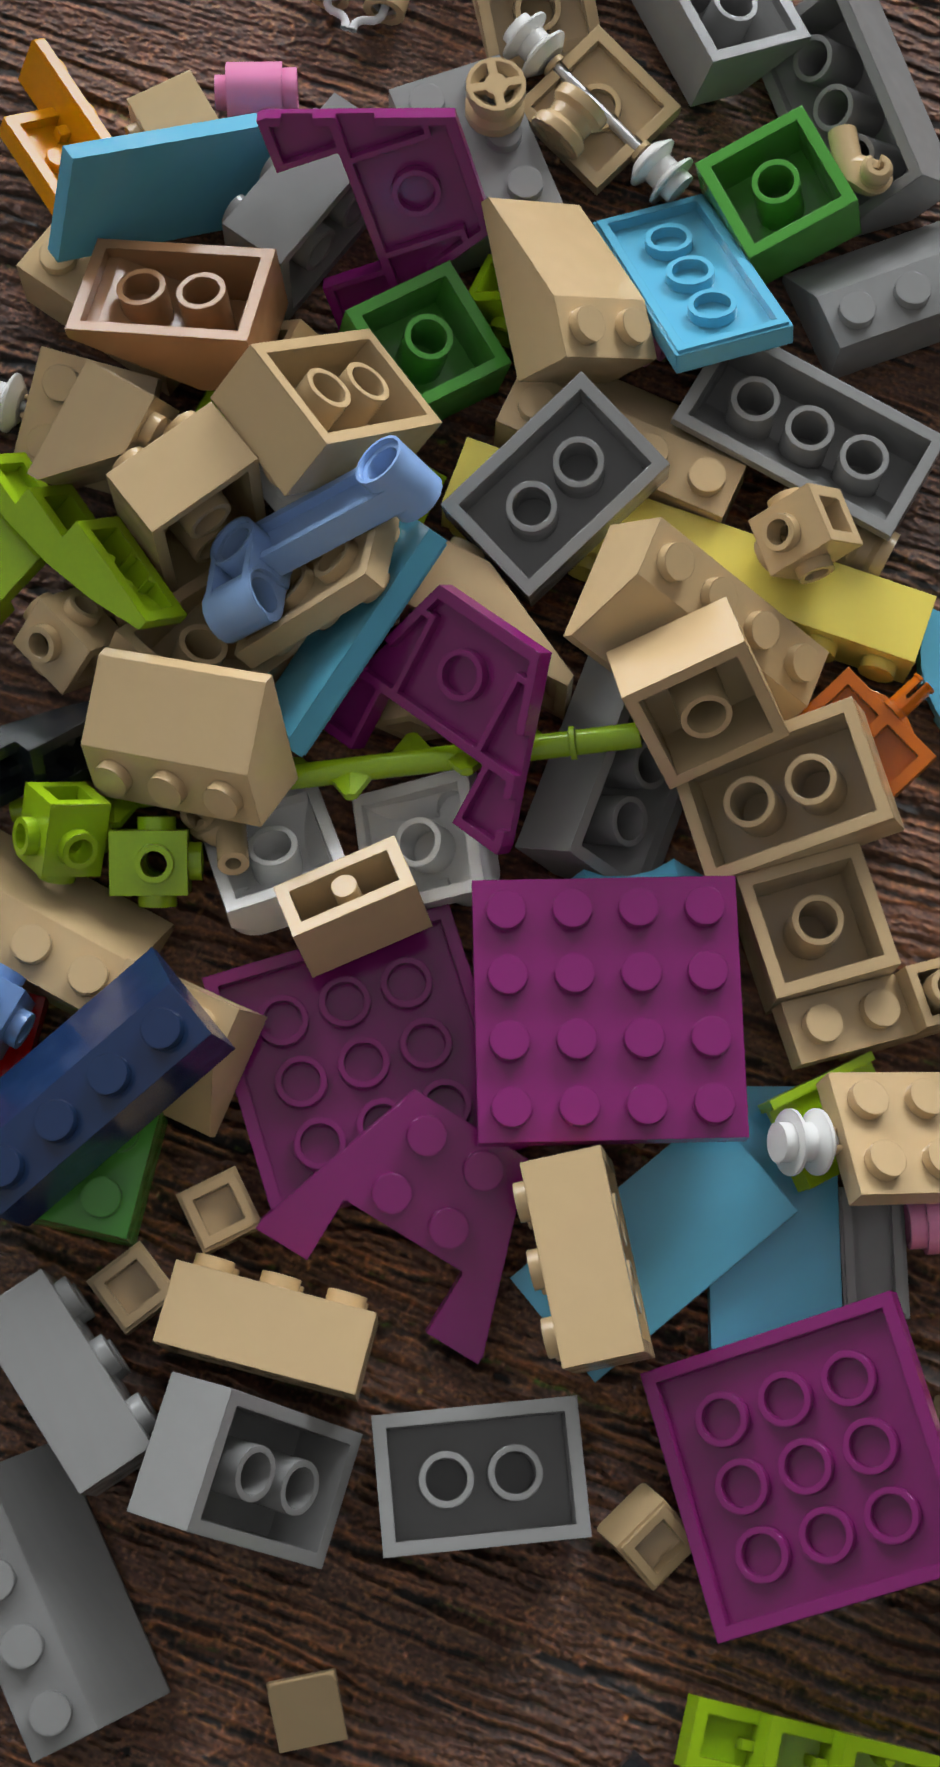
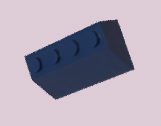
[0,947,235,1227]

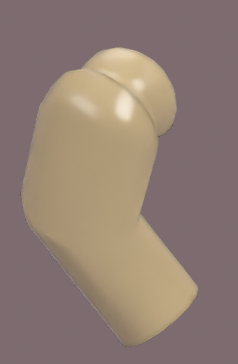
[828,124,893,197]
[180,811,250,876]

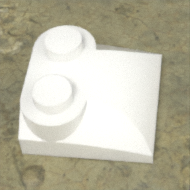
[352,770,500,910]
[202,787,345,935]

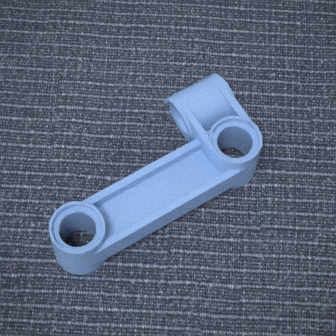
[202,435,443,644]

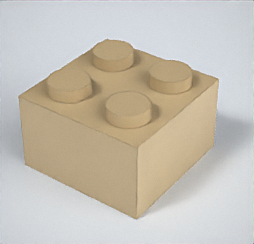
[606,597,790,790]
[735,842,901,1015]

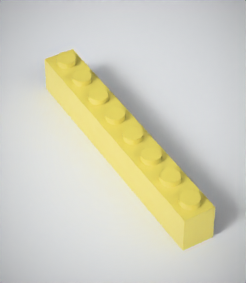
[441,437,937,683]

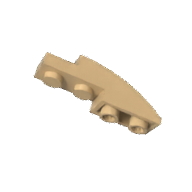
[771,957,940,1071]

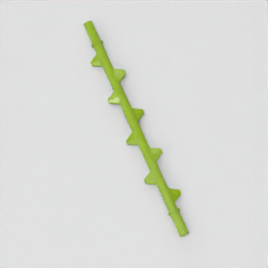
[9,722,642,829]

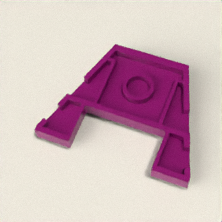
[256,108,488,329]
[323,584,552,855]
[256,1089,528,1364]

